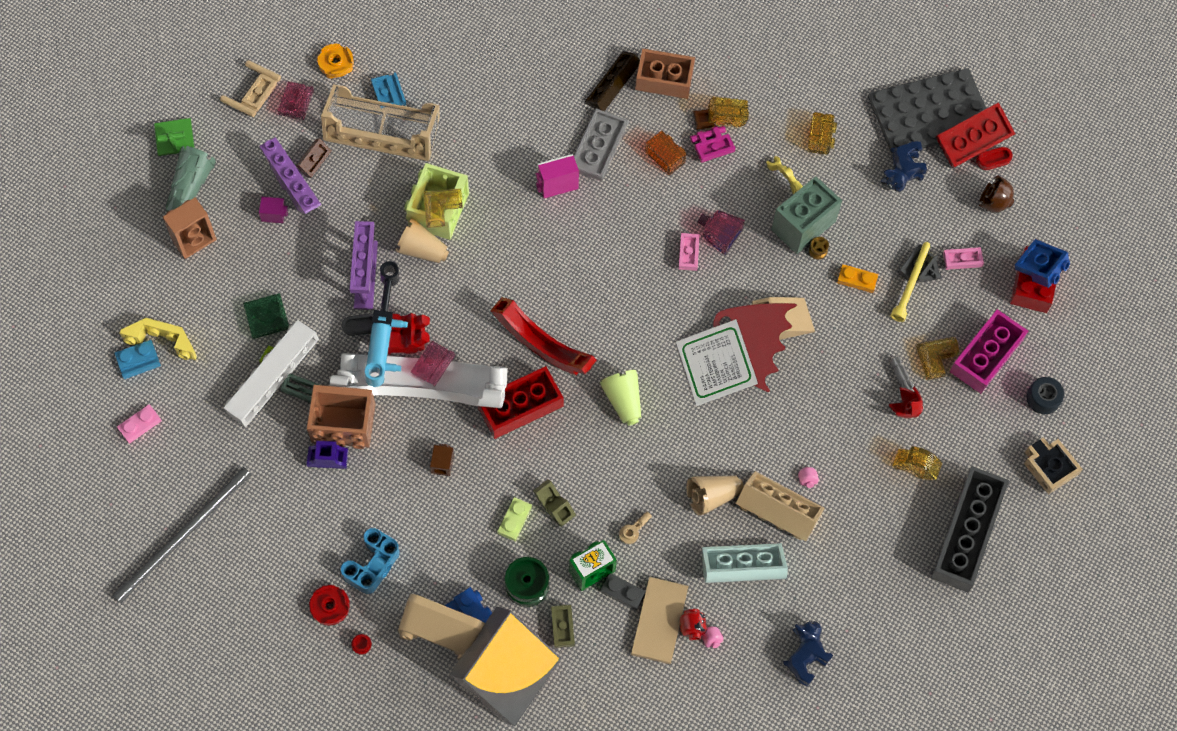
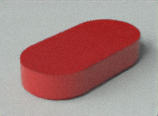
[977,147,1013,170]

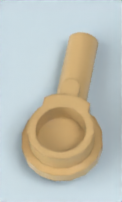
[619,511,652,544]

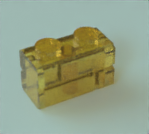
[708,97,749,127]
[807,112,837,155]

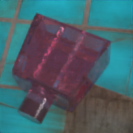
[697,210,745,255]

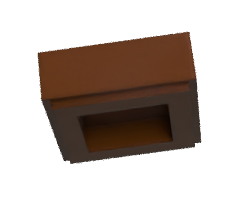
[693,109,715,130]

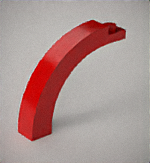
[490,297,597,376]

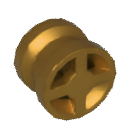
[809,237,829,260]

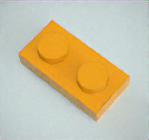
[837,264,879,293]

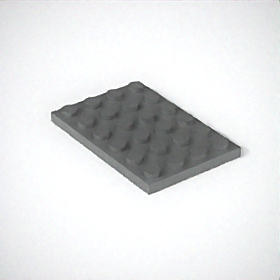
[868,68,987,156]

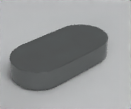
[342,314,373,336]

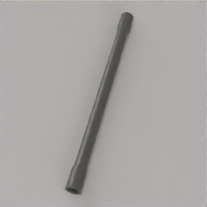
[113,467,252,603]

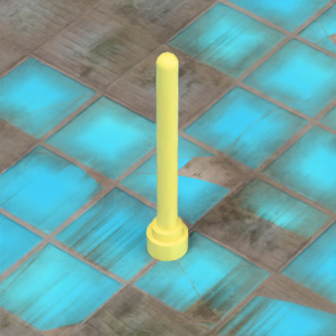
[890,242,930,322]

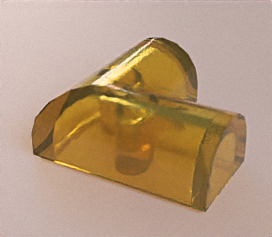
[424,188,463,228]
[916,336,959,380]

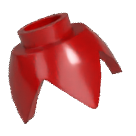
[889,386,923,418]

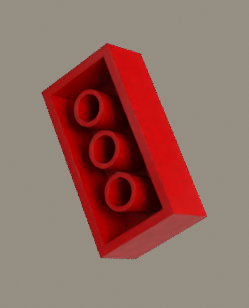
[477,366,564,439]

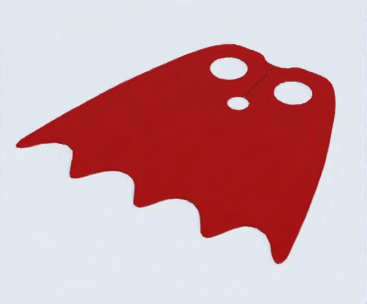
[713,303,797,392]

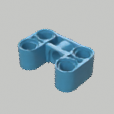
[341,528,400,594]

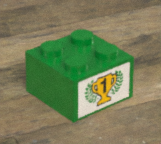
[569,540,617,591]

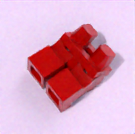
[388,313,430,355]

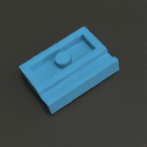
[371,73,407,109]
[115,340,161,379]

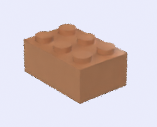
[635,48,695,99]
[163,197,217,259]

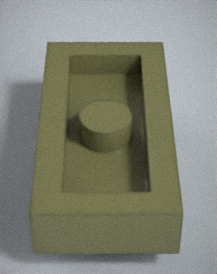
[551,605,575,648]

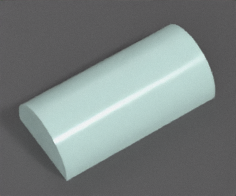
[702,543,788,583]

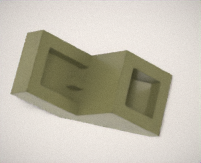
[533,479,576,527]

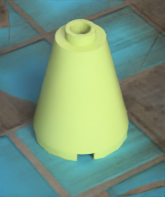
[600,370,641,426]

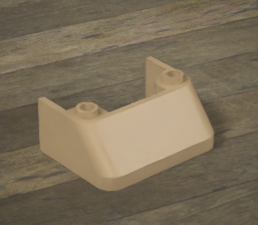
[398,594,485,660]

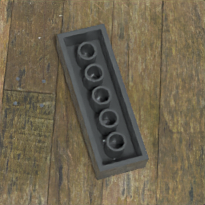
[930,466,1009,593]

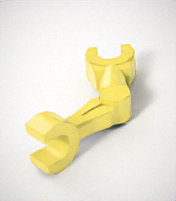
[766,156,803,194]

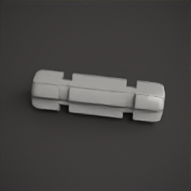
[890,356,914,391]

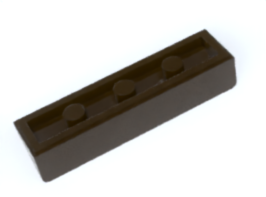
[585,51,640,111]

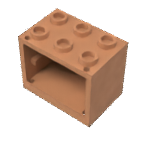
[307,385,376,449]

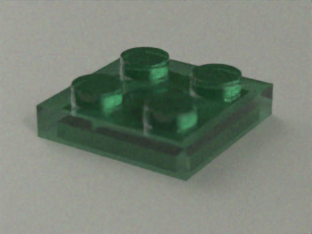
[243,293,289,339]

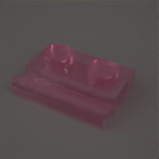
[278,81,314,120]
[411,340,455,387]

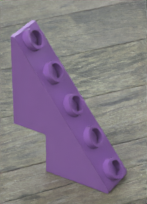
[259,137,321,214]

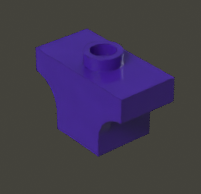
[307,441,349,469]

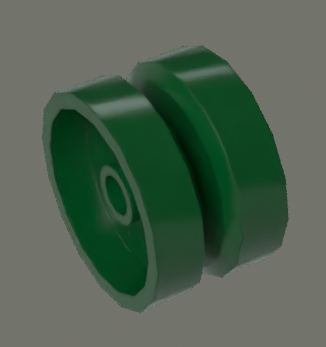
[505,557,549,607]

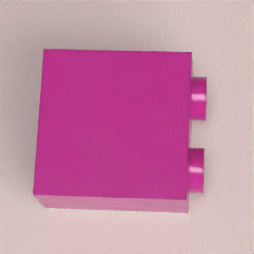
[536,154,579,199]

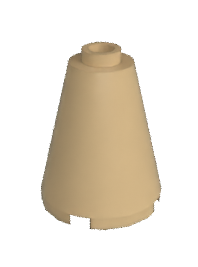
[395,218,449,263]
[686,476,744,516]

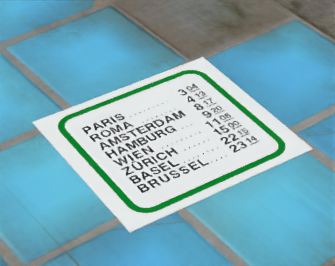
[676,320,758,406]

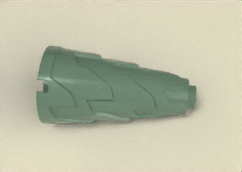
[166,146,216,212]

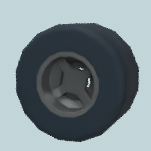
[1026,377,1065,414]

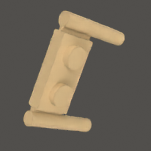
[220,60,281,117]

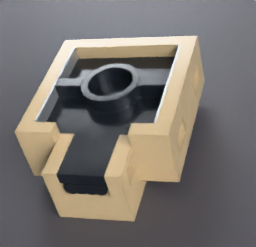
[1024,437,1083,495]

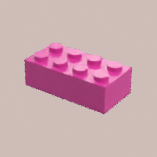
[950,309,1029,394]

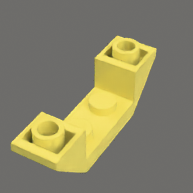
[120,318,197,360]

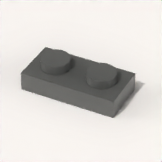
[601,573,646,611]

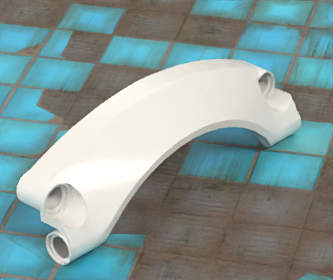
[330,353,508,408]

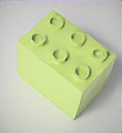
[404,163,469,240]

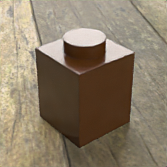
[430,444,454,476]

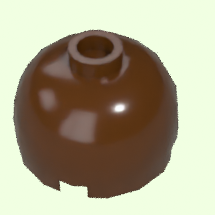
[979,175,1014,213]

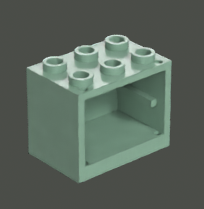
[771,176,842,254]

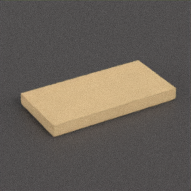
[631,577,689,665]

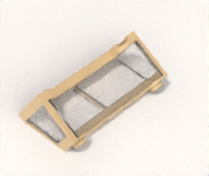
[321,84,440,161]

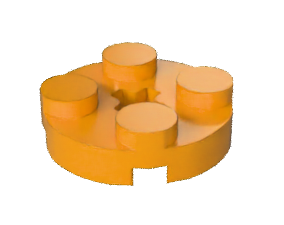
[317,43,354,79]

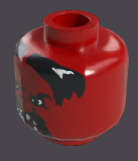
[679,609,707,640]

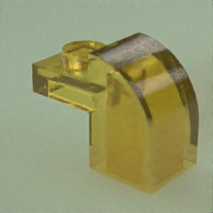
[892,446,942,480]

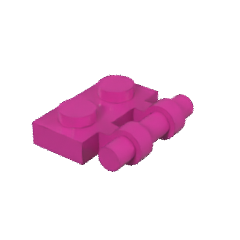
[690,125,736,163]

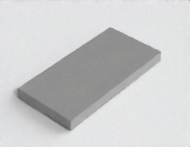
[574,109,629,181]

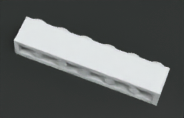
[224,320,319,427]

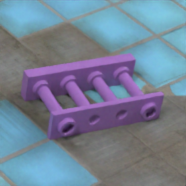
[350,221,378,310]

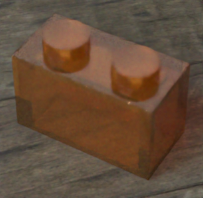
[645,130,687,176]

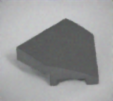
[897,244,942,283]

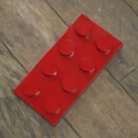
[935,102,1016,168]

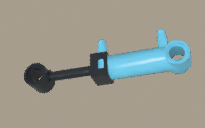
[365,261,408,387]

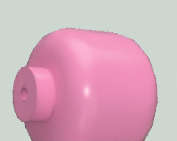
[798,467,819,488]
[701,626,723,648]

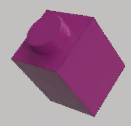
[259,197,288,223]

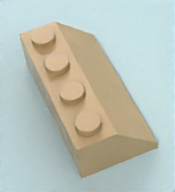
[736,471,825,541]

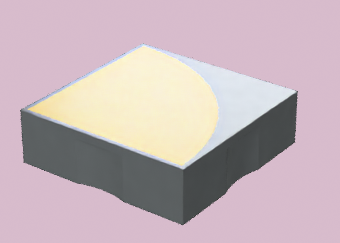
[449,606,561,726]

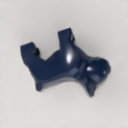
[881,141,927,192]
[783,621,833,687]

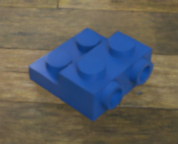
[1015,239,1070,288]
[444,587,492,623]

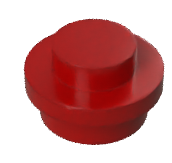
[351,634,372,655]

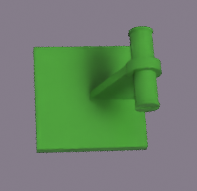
[154,118,195,156]

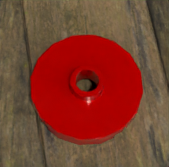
[309,585,350,626]

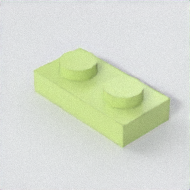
[497,497,532,542]

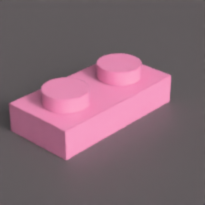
[679,233,700,271]
[943,247,984,270]
[117,404,162,444]

